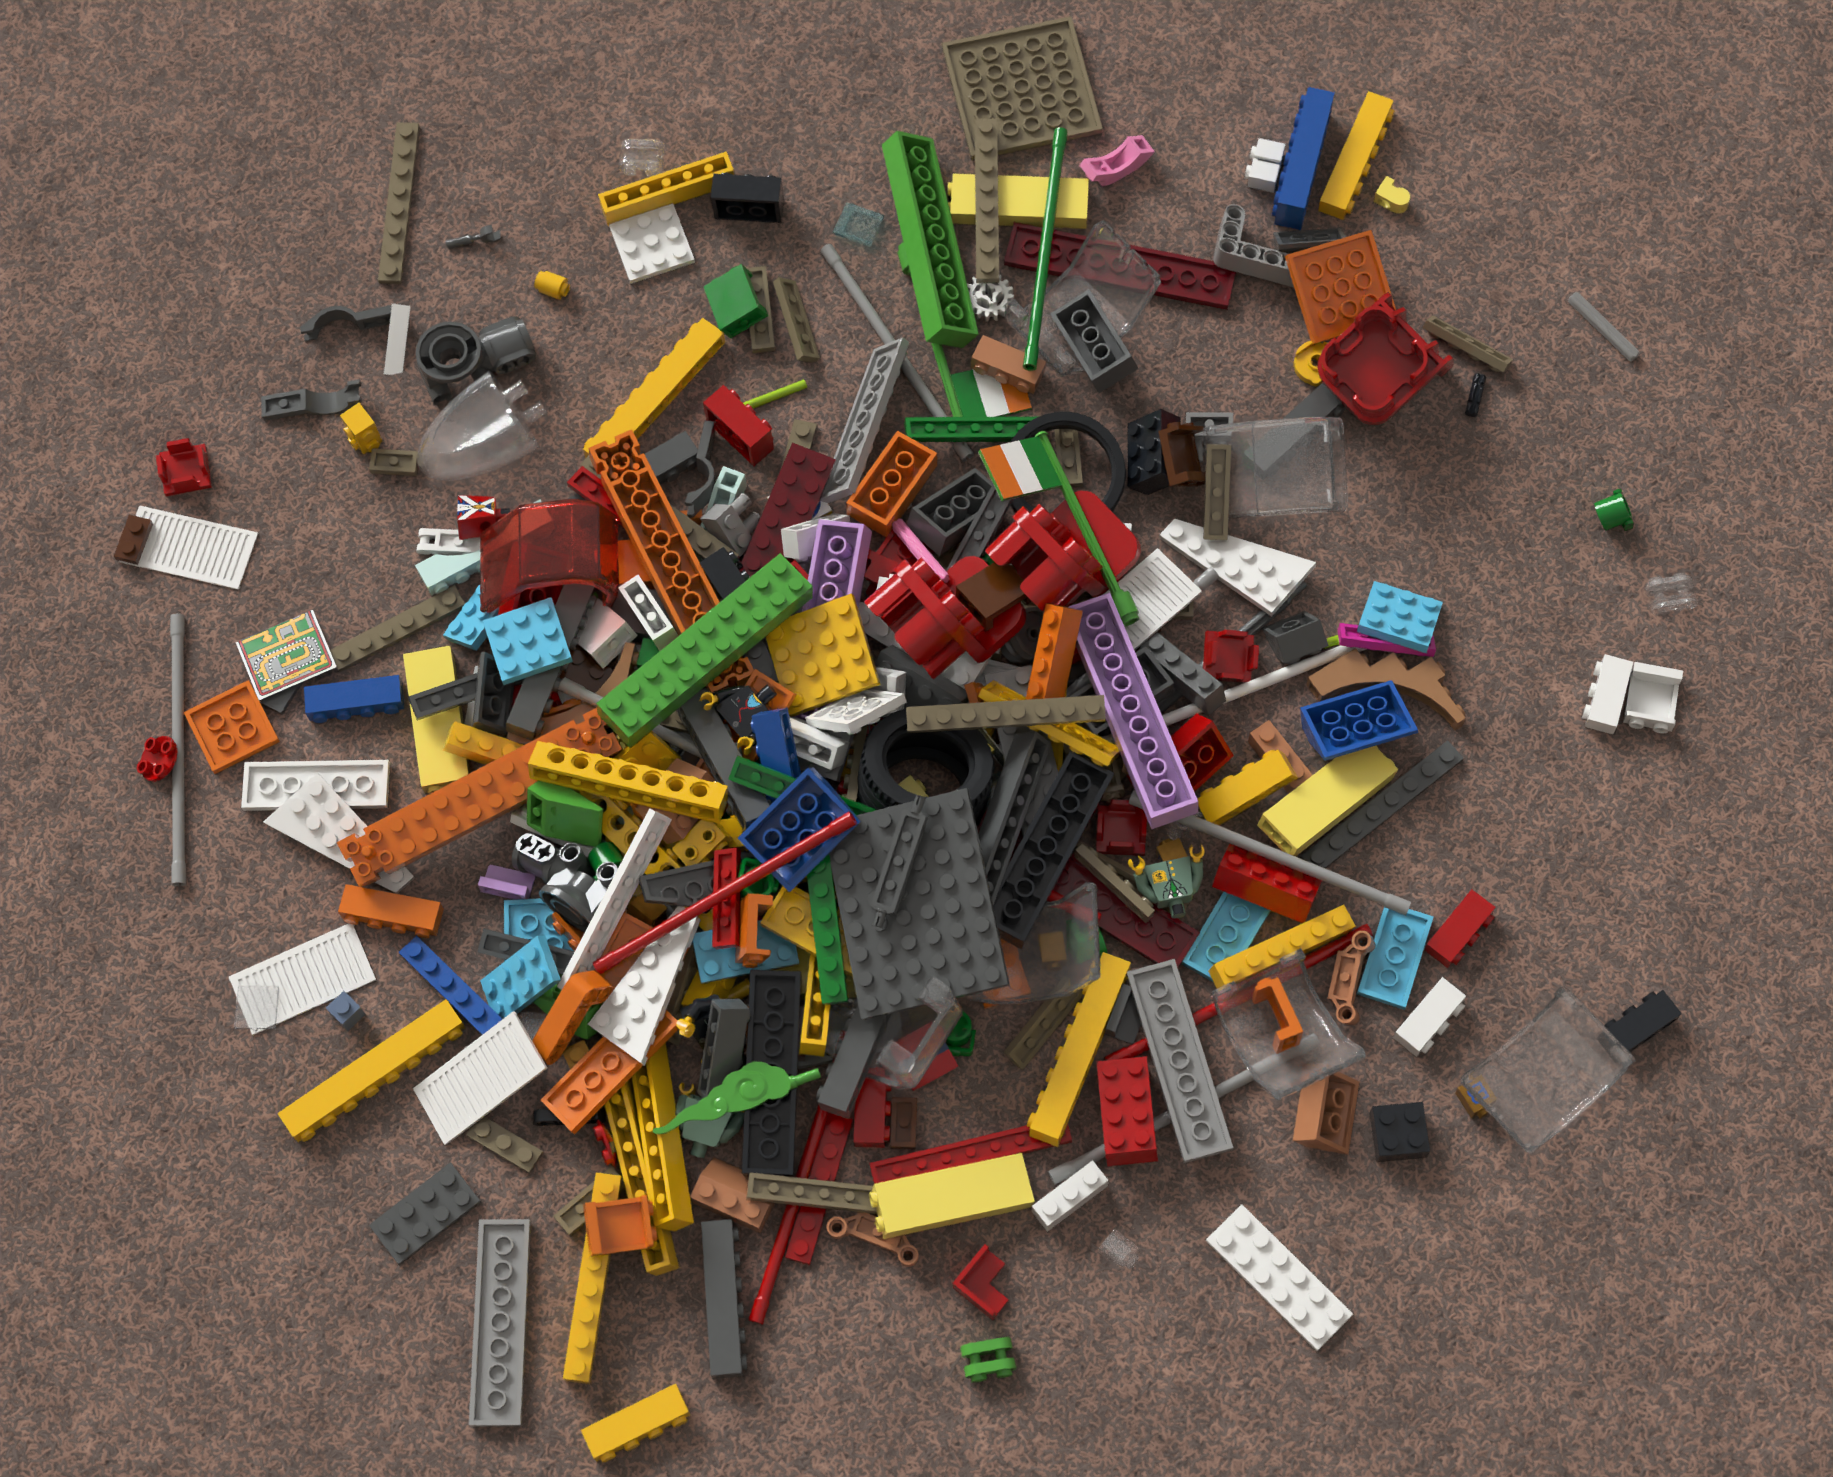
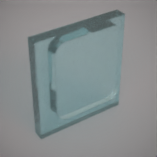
[833,202,884,247]

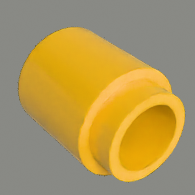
[534,271,570,300]

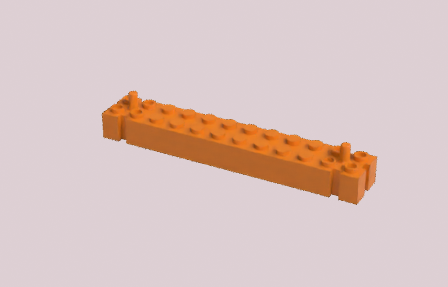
[588,429,754,694]
[336,708,623,888]

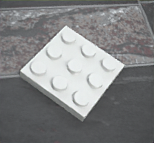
[609,203,695,284]
[805,689,907,734]

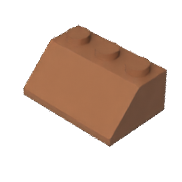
[635,758,716,844]
[1293,1066,1359,1155]
[690,1157,775,1234]

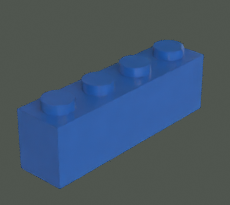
[304,675,405,723]
[751,708,801,803]

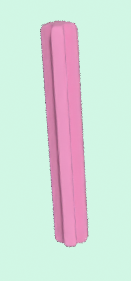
[892,519,949,583]

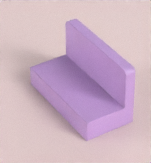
[478,865,535,900]

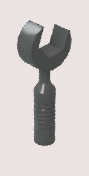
[446,225,501,249]

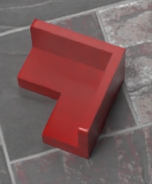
[952,1244,1009,1321]

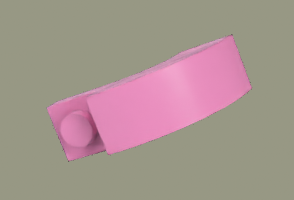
[1080,135,1155,186]

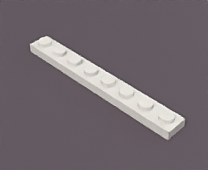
[557,808,672,990]

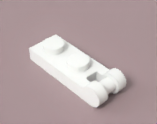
[416,528,484,555]

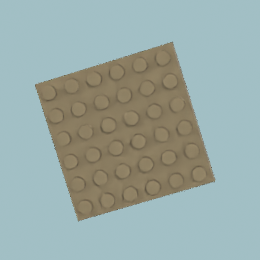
[942,16,1103,161]

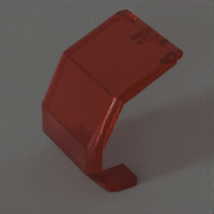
[480,499,619,613]

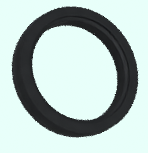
[1011,412,1126,513]

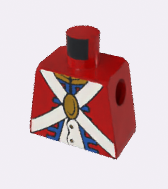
[457,495,511,540]

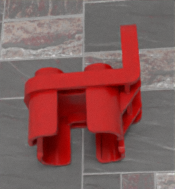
[1318,292,1454,425]
[985,490,1141,612]
[864,556,1026,680]

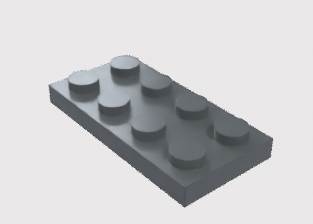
[369,1162,481,1266]

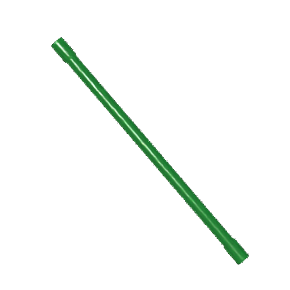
[1023,127,1068,371]

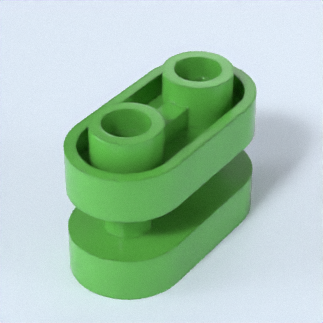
[960,1337,1017,1383]

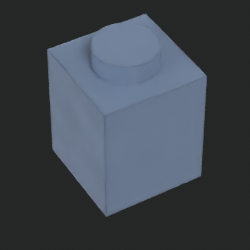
[326,991,366,1032]

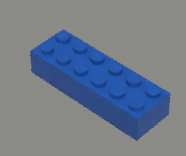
[1272,87,1335,230]

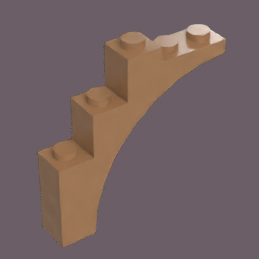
[507,642,639,745]
[1306,648,1466,730]

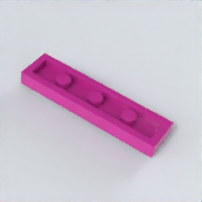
[1337,623,1436,657]

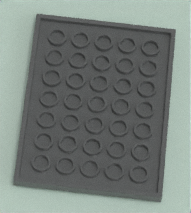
[829,788,1010,1020]

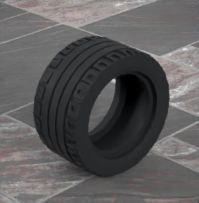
[857,709,994,826]

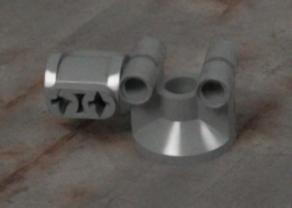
[416,316,536,405]
[512,832,633,933]

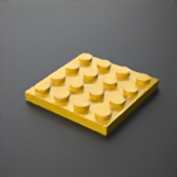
[766,594,881,717]

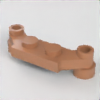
[1327,931,1375,1025]
[827,1212,919,1267]

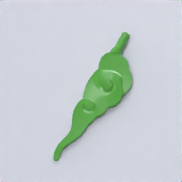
[653,1061,821,1134]

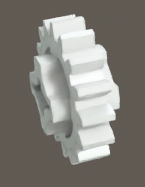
[967,274,1014,322]

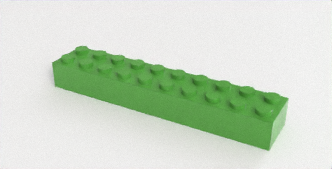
[882,131,979,348]
[596,553,813,748]

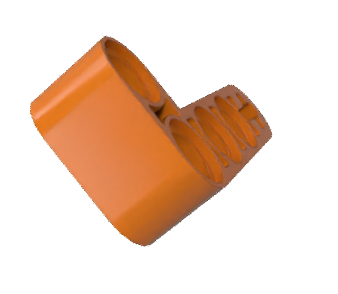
[532,970,613,1065]

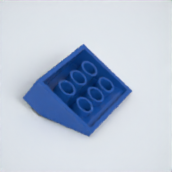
[1300,680,1418,761]
[738,767,861,892]

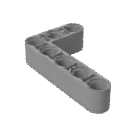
[1213,204,1294,287]

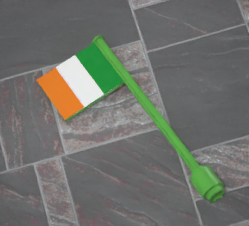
[897,242,1032,417]
[978,431,1139,627]

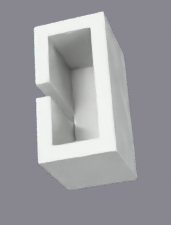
[1245,138,1285,193]

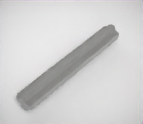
[1568,292,1640,362]

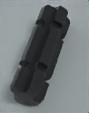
[1465,373,1486,417]

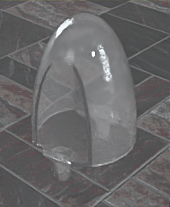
[417,371,548,481]

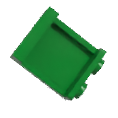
[704,264,769,339]

